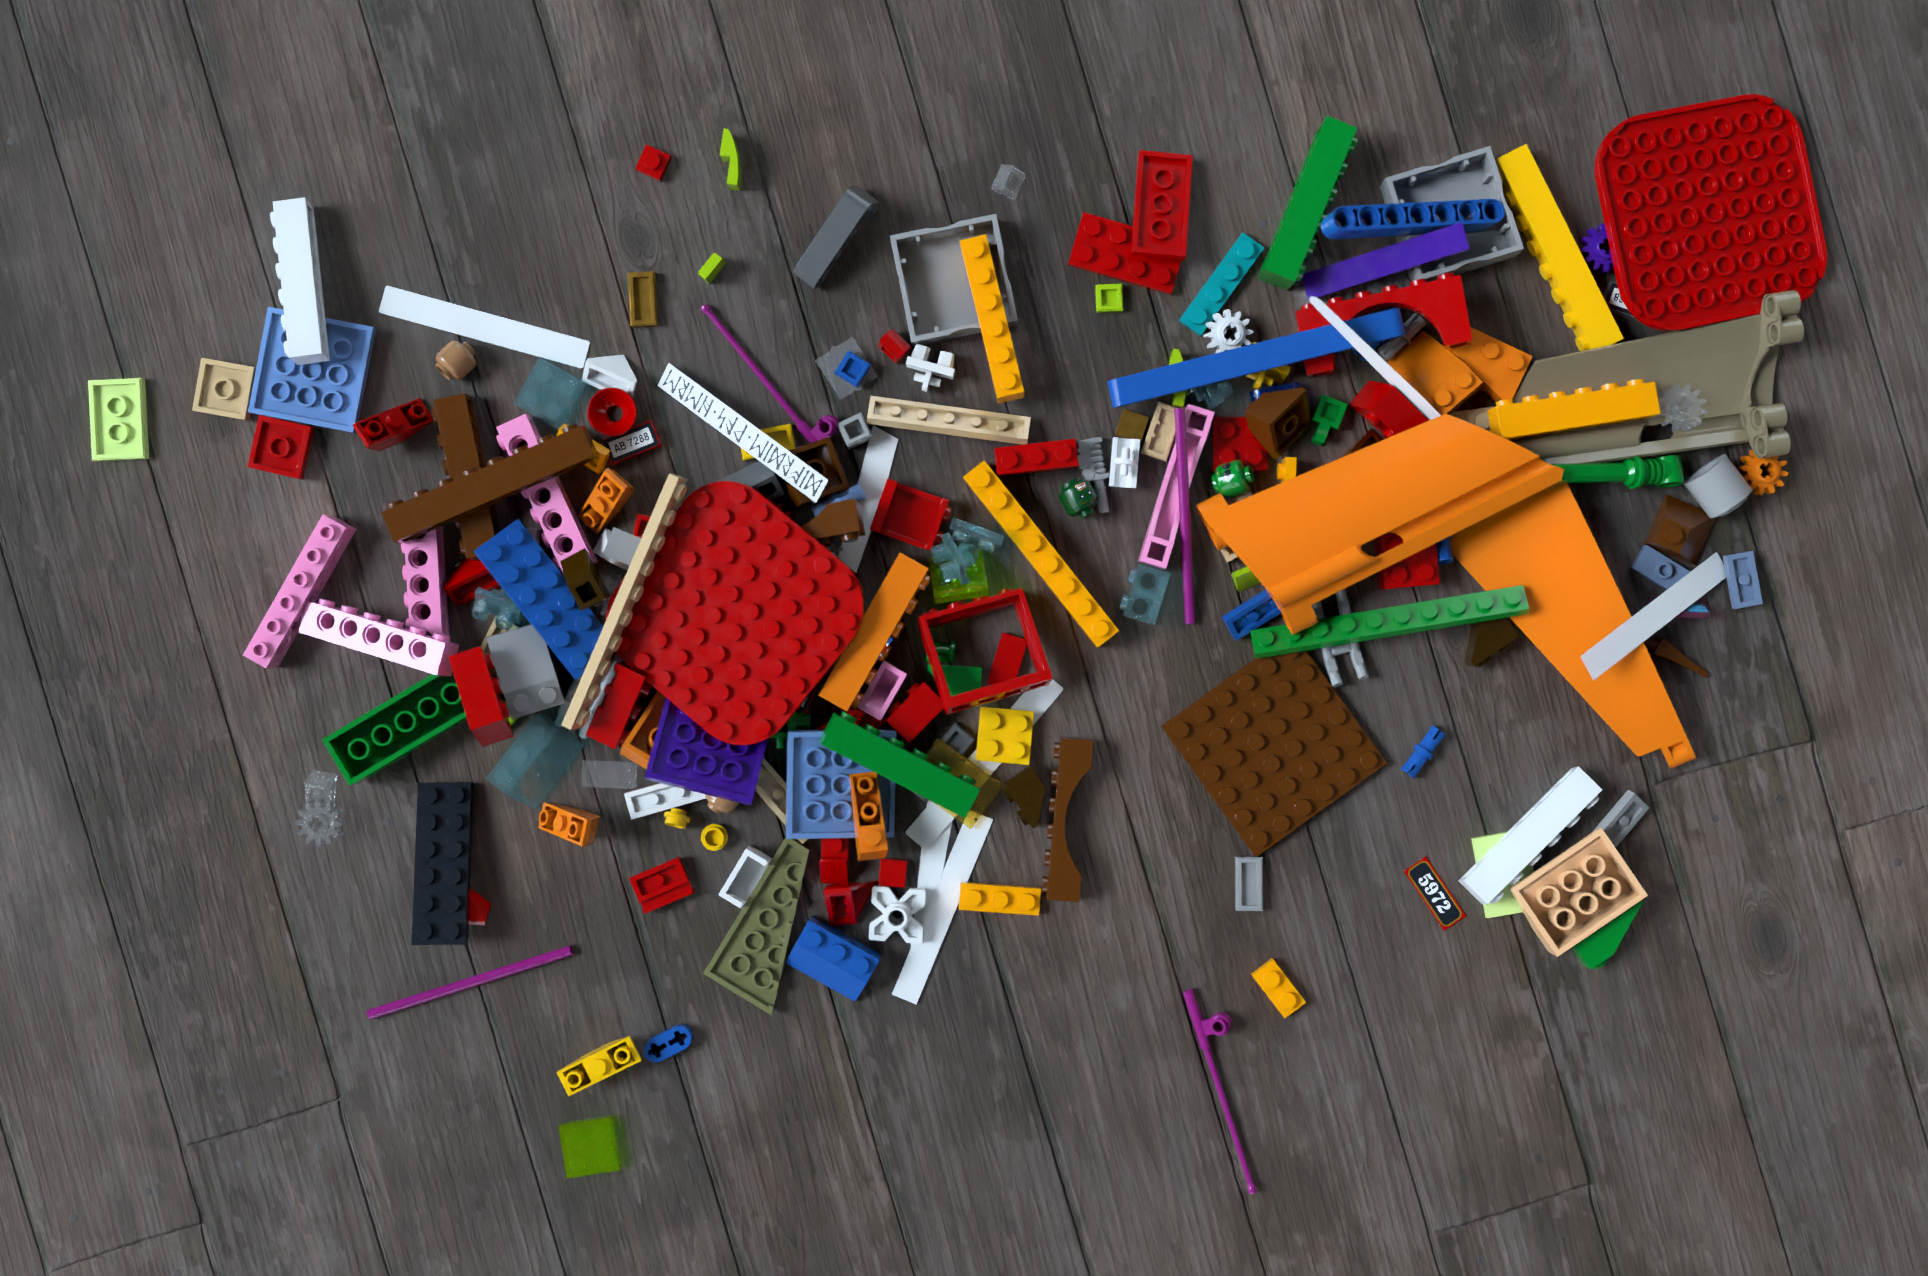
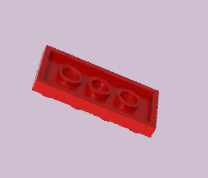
[1130,150,1193,261]
[1068,212,1181,295]

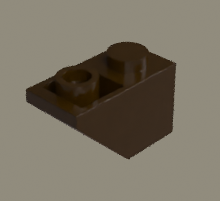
[560,548,611,611]
[1464,618,1519,668]
[1002,764,1046,829]

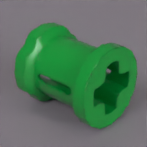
[926,641,955,665]

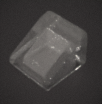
[304,771,337,807]

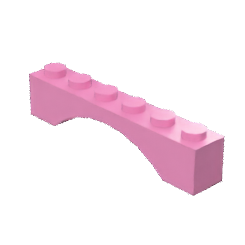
[1138,404,1215,569]

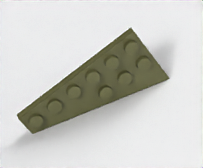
[703,837,810,1015]

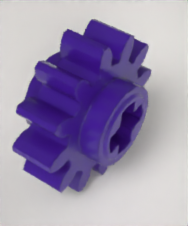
[1579,223,1614,273]

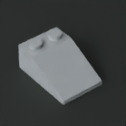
[486,624,565,719]

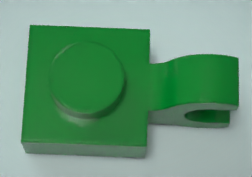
[1311,394,1348,446]

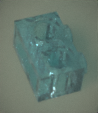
[1119,564,1171,625]

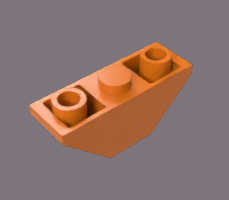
[577,468,635,534]
[538,802,600,847]

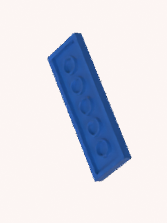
[474,519,604,681]

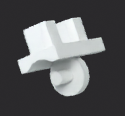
[906,344,955,392]
[1109,437,1140,489]

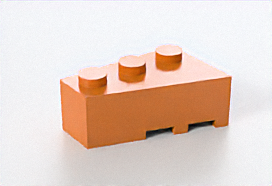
[1442,327,1532,404]

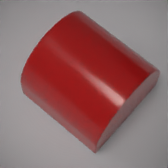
[878,328,912,364]

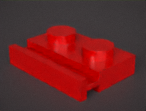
[629,856,695,914]

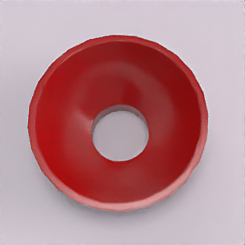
[587,388,637,437]

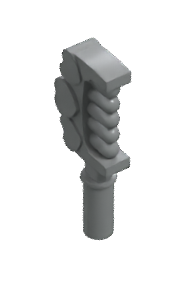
[1077,437,1110,514]

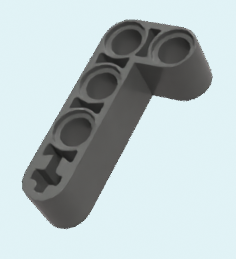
[793,186,880,290]

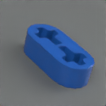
[644,1024,693,1062]

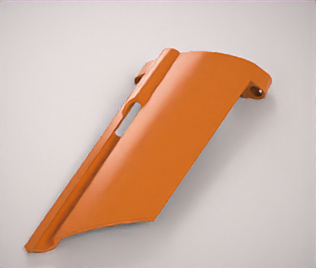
[1195,414,1564,635]

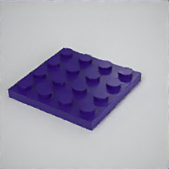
[644,698,768,806]

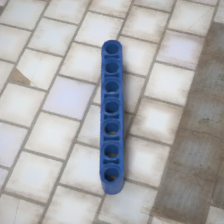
[1321,199,1505,239]

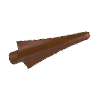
[1644,636,1709,678]

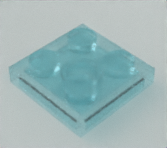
[513,357,588,430]
[949,518,1005,553]

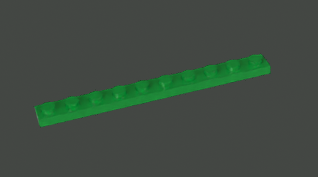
[1250,585,1529,659]

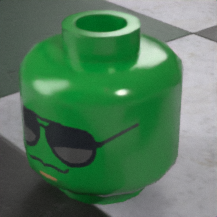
[1212,460,1255,498]

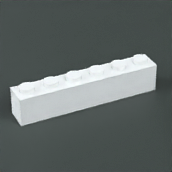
[270,197,330,365]
[1458,766,1602,904]

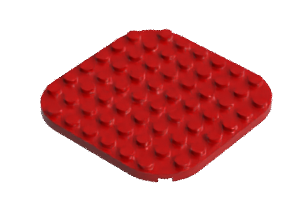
[1594,94,1827,331]
[606,481,865,745]

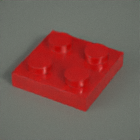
[247,415,315,480]
[1212,417,1268,472]

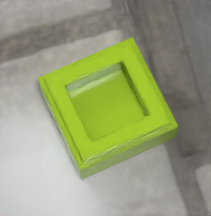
[698,253,726,284]
[1095,284,1123,313]

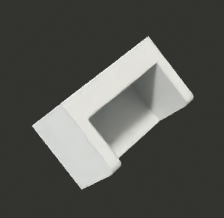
[718,845,772,909]

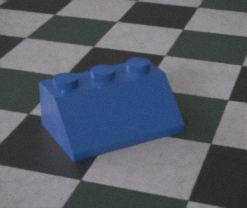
[785,915,881,1002]

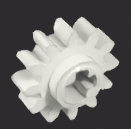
[1203,309,1253,353]

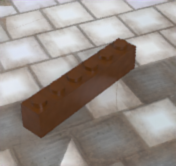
[431,393,500,559]

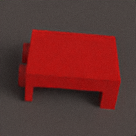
[870,478,952,552]

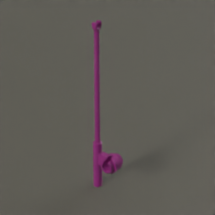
[700,304,843,468]
[1183,988,1257,1194]

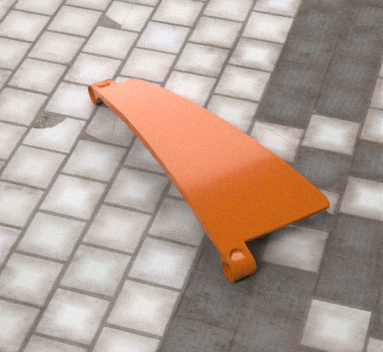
[1450,483,1696,769]

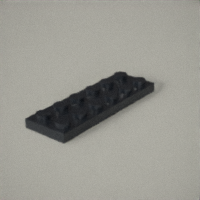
[411,782,474,945]

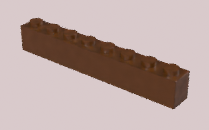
[381,424,600,544]

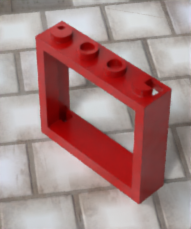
[917,588,1053,715]

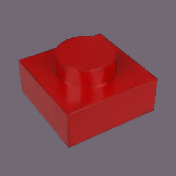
[635,144,672,182]

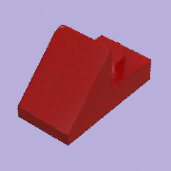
[820,838,849,884]

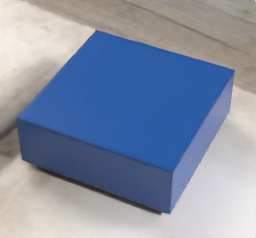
[834,350,872,388]

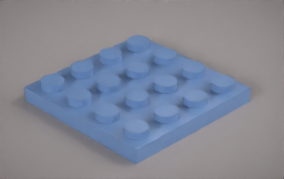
[248,307,377,434]
[786,729,897,839]

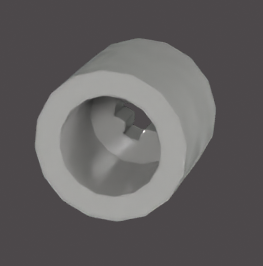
[1684,454,1752,518]

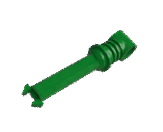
[1542,455,1684,489]

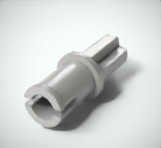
[1378,313,1426,360]

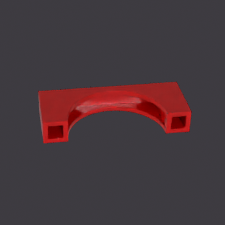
[1295,273,1473,378]

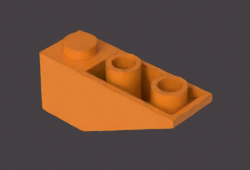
[849,771,888,861]

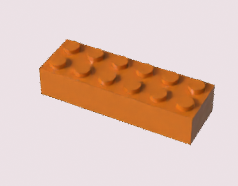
[819,553,932,711]

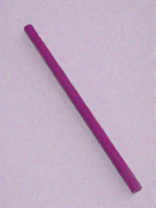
[1174,408,1196,624]
[367,945,573,1020]

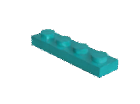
[1178,232,1264,337]

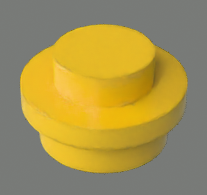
[664,808,691,829]
[701,824,728,851]

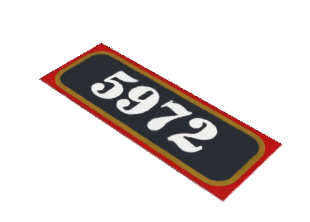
[1404,856,1466,931]

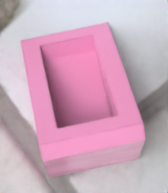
[857,660,907,721]

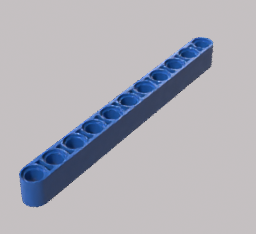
[1107,308,1406,408]

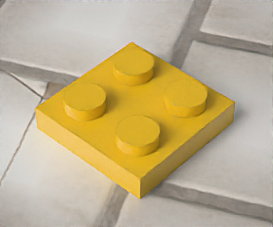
[976,707,1034,765]

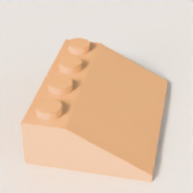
[1510,828,1648,957]

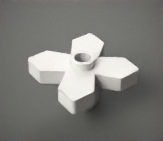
[869,885,926,944]

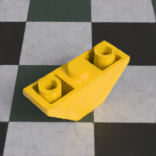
[557,1036,642,1097]

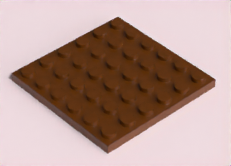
[1161,651,1387,857]

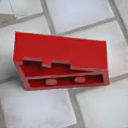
[1348,380,1428,439]
[449,646,514,747]
[586,662,654,749]

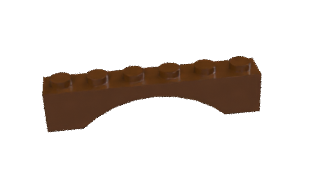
[802,498,865,547]
[1042,736,1094,903]

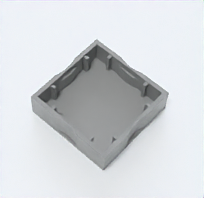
[1380,146,1524,282]
[890,214,1018,347]

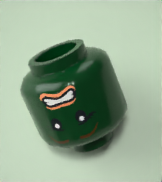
[1059,477,1099,519]

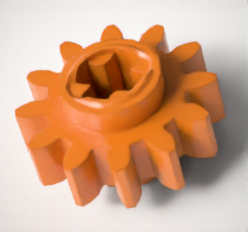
[1736,449,1788,496]

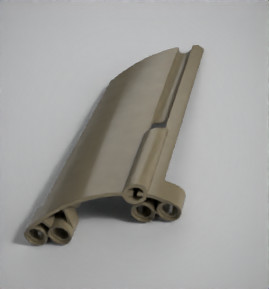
[1509,290,1804,464]

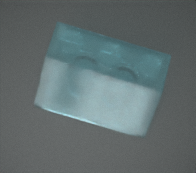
[486,713,584,809]

